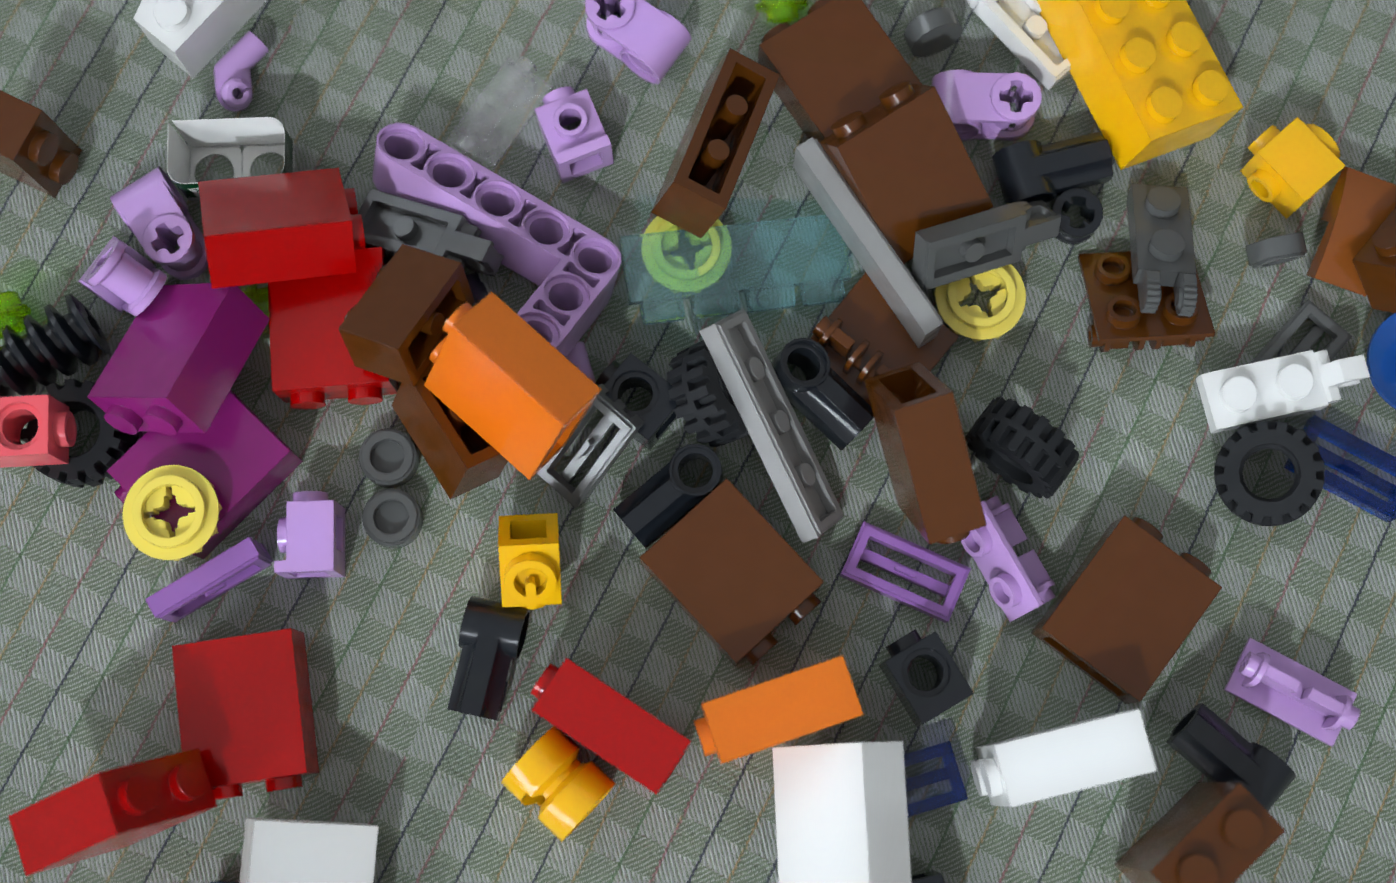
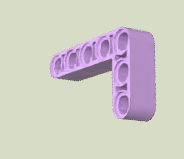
[373,123,622,357]

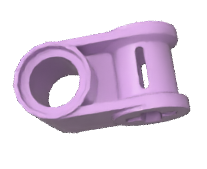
[585,0,692,84]
[932,69,1042,141]
[110,166,208,280]
[78,236,167,316]

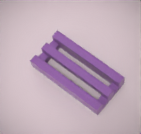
[840,521,971,623]
[145,537,273,623]

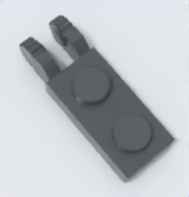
[1127,183,1198,317]

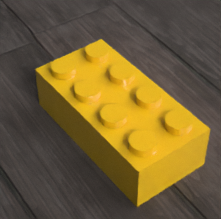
[1037,0,1243,170]

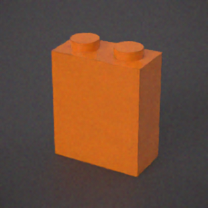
[424,291,602,480]
[694,655,864,764]

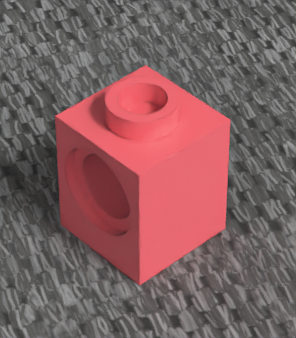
[0,394,77,468]

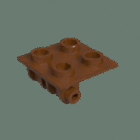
[1078,251,1215,352]
[810,273,959,406]

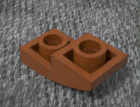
[1306,167,1396,297]

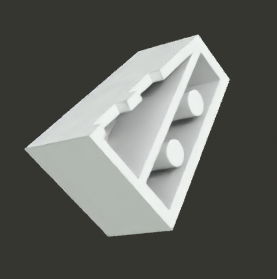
[133,0,267,79]

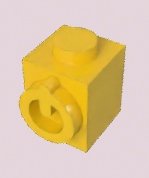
[1240,117,1346,219]
[498,513,562,610]

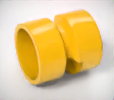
[501,726,616,842]

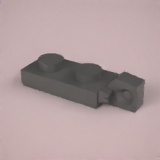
[358,189,504,277]
[912,200,1061,290]

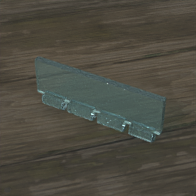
[619,215,851,325]

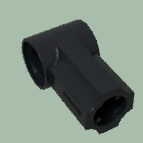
[992,131,1114,204]
[771,338,874,450]
[613,443,723,549]
[447,596,530,721]
[1166,703,1296,811]

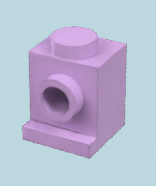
[535,86,614,183]
[274,491,345,579]

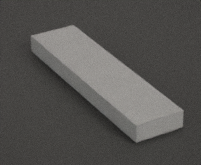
[793,137,943,348]
[699,308,844,543]

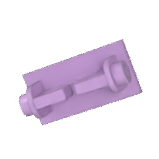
[961,496,1056,622]
[1224,638,1360,747]

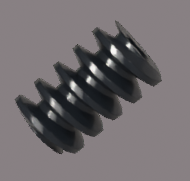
[0,294,111,397]

